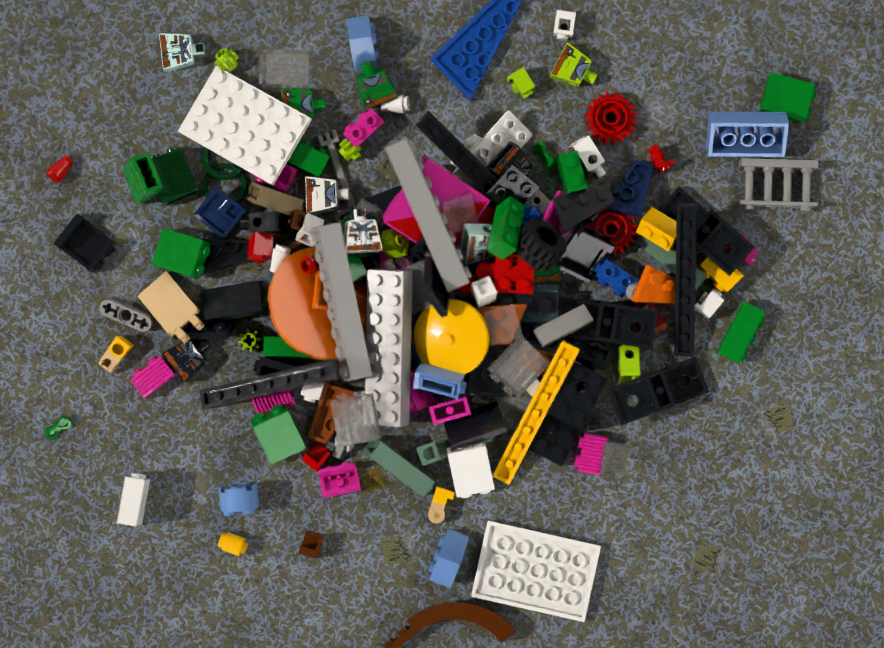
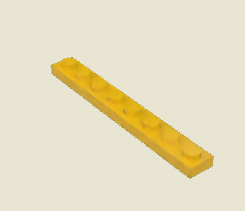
[492,340,580,485]

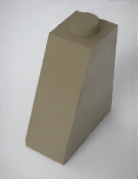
[246,182,304,216]

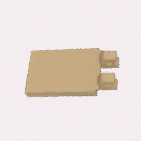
[138,271,205,344]

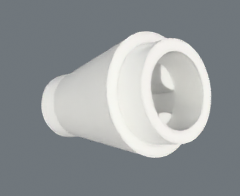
[381,95,410,114]
[270,244,291,273]

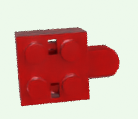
[476,252,534,294]

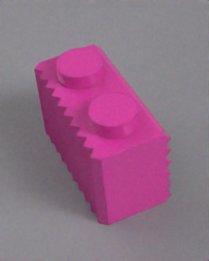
[130,356,177,398]
[251,390,297,413]
[429,396,471,425]
[574,433,608,475]

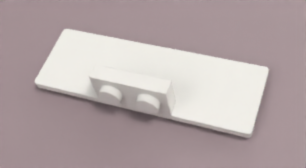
[450,110,532,192]

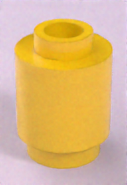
[218,532,248,556]

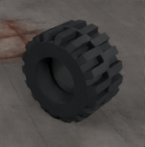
[516,218,567,271]

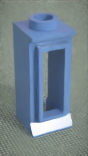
[413,363,467,400]

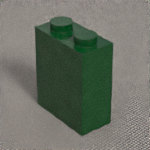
[151,146,200,206]

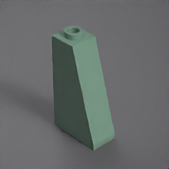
[363,435,435,497]

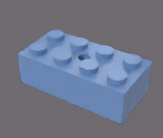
[706,111,789,157]

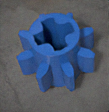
[522,204,542,225]

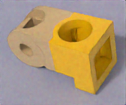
[98,335,134,373]
[428,486,455,524]

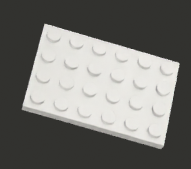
[178,66,312,186]
[471,521,601,622]

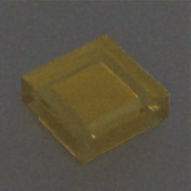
[360,468,385,493]

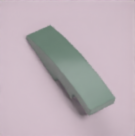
[634,235,708,289]

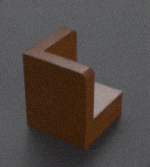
[285,209,307,232]
[299,531,324,559]

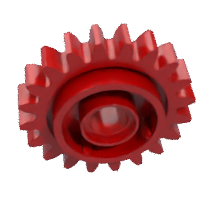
[584,92,637,145]
[585,210,637,256]

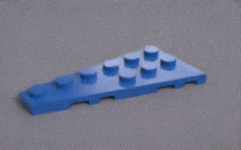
[430,0,523,101]

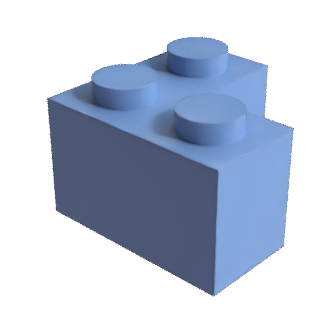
[346,15,380,72]
[428,529,469,588]

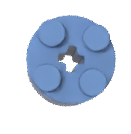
[218,482,259,516]

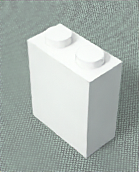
[446,440,495,498]
[117,473,150,526]

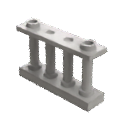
[738,158,818,212]

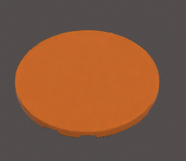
[268,247,367,360]

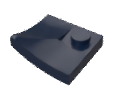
[194,186,247,239]

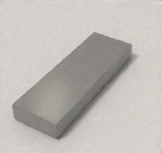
[534,304,594,348]

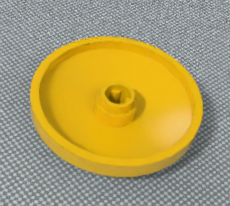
[414,299,489,374]

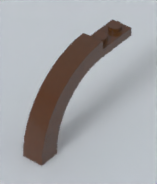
[383,601,516,648]

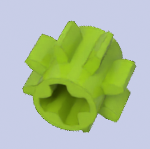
[214,48,239,72]
[338,138,362,162]
[238,329,262,353]

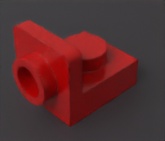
[648,144,675,172]

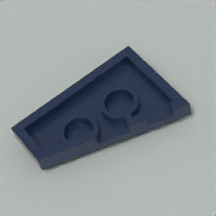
[606,160,654,217]

